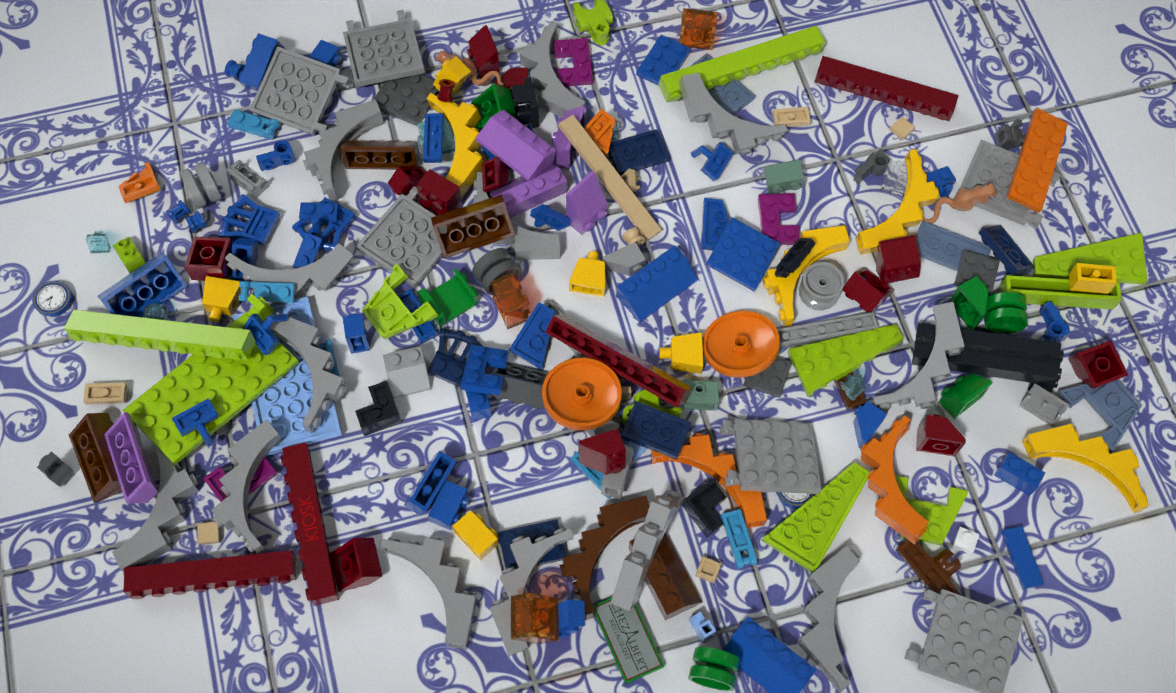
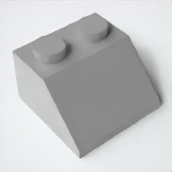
[383,346,431,398]

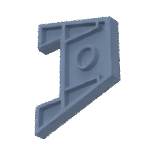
[1057,379,1142,454]

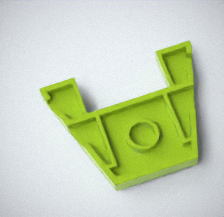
[362,263,439,339]
[895,475,968,546]

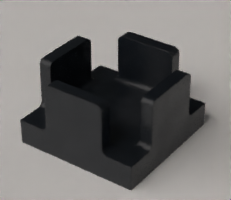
[510,77,539,128]

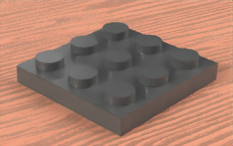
[374,74,440,127]

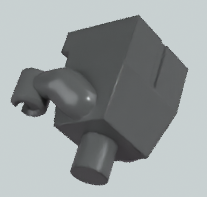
[995,119,1026,150]

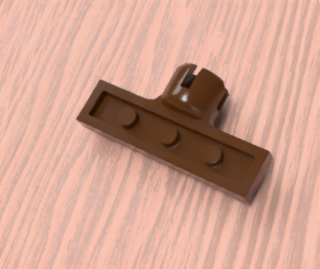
[895,540,962,596]

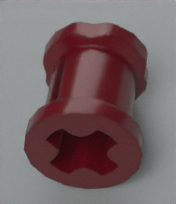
[437,79,455,102]

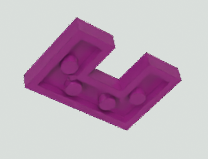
[554,38,593,87]
[758,193,800,245]
[203,457,277,502]

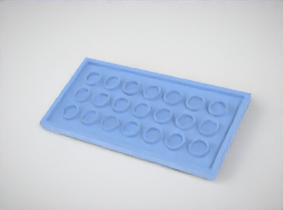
[233,296,342,456]

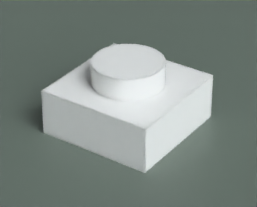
[952,527,979,554]

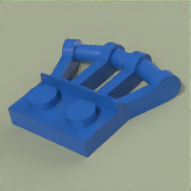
[219,194,280,246]
[292,197,356,251]

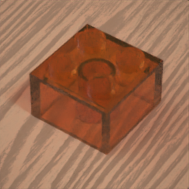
[679,8,718,50]
[491,273,530,330]
[511,593,559,644]

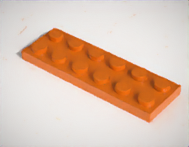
[1006,108,1068,213]

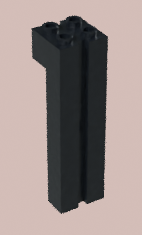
[911,322,1064,393]

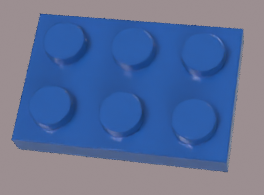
[636,35,691,85]

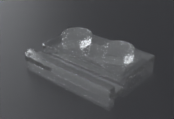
[880,158,907,197]

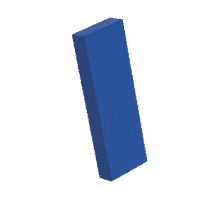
[423,113,443,163]
[398,289,438,344]
[1001,526,1044,590]

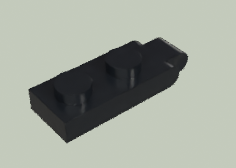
[775,238,815,278]

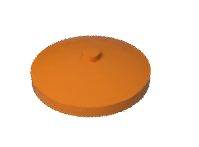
[702,311,780,377]
[542,358,622,430]

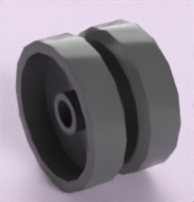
[472,248,521,295]

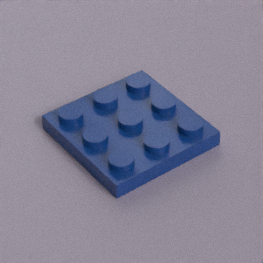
[705,217,780,291]

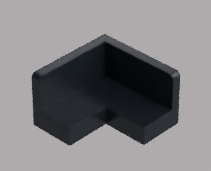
[355,381,401,436]
[682,477,727,538]

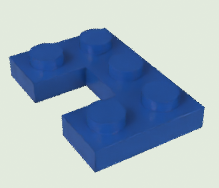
[461,345,509,396]

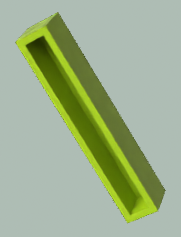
[1000,275,1122,310]

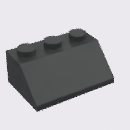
[487,362,549,409]

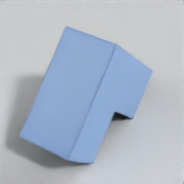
[689,611,716,643]

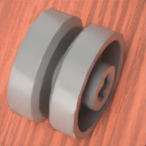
[179,162,222,209]
[799,262,844,310]

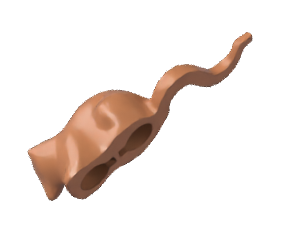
[436,51,504,86]
[922,183,997,224]

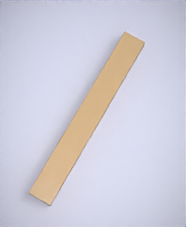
[558,115,661,241]

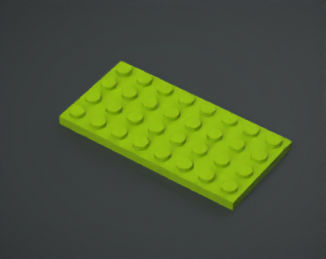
[123,311,299,465]

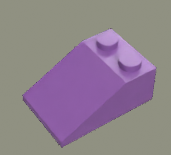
[566,171,607,235]

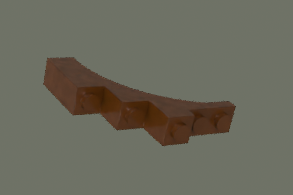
[559,495,650,620]

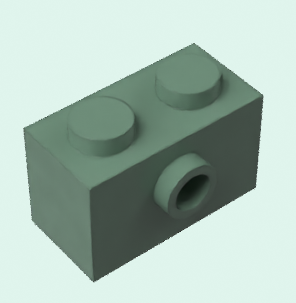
[764,160,804,194]
[680,379,719,411]

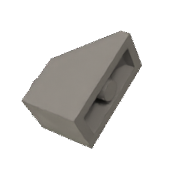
[602,242,646,276]

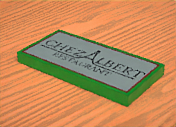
[593,598,664,685]

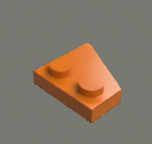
[584,109,615,157]
[118,162,160,203]

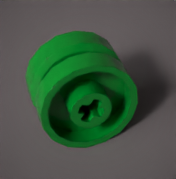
[984,292,1028,334]
[688,647,740,691]

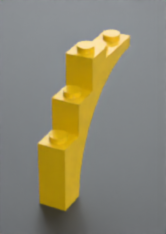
[427,93,484,199]
[855,149,939,255]
[763,225,850,327]
[1022,424,1149,514]

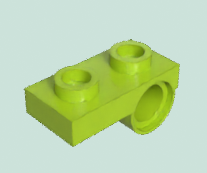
[112,237,146,273]
[247,294,274,322]

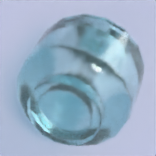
[142,303,169,320]

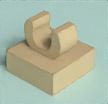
[621,169,640,192]

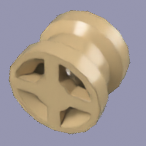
[622,227,645,247]

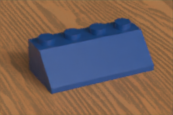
[616,245,697,323]
[97,253,188,317]
[723,616,817,693]

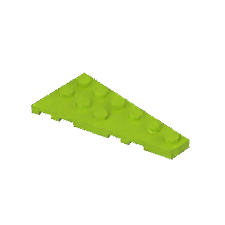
[1032,233,1147,285]
[788,324,903,397]
[761,462,870,573]

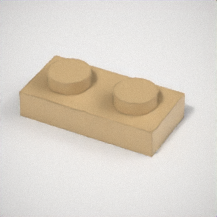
[772,107,811,127]
[83,382,127,405]

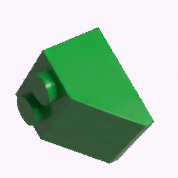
[471,83,517,132]
[950,276,988,330]
[938,373,993,419]

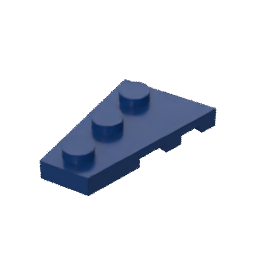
[700,198,728,251]
[509,302,555,370]

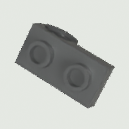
[853,149,889,184]
[37,452,74,487]

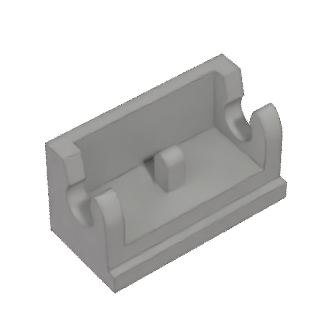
[226,160,270,199]
[1019,384,1069,427]

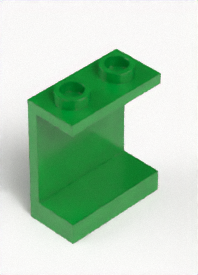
[418,268,478,327]

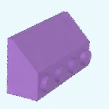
[476,110,556,181]
[486,165,567,218]
[104,412,158,503]

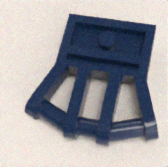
[427,329,483,388]

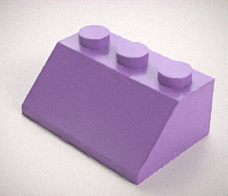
[552,106,586,170]

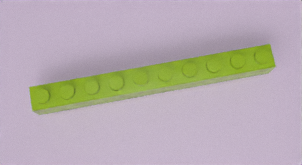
[658,25,825,102]
[64,310,256,361]

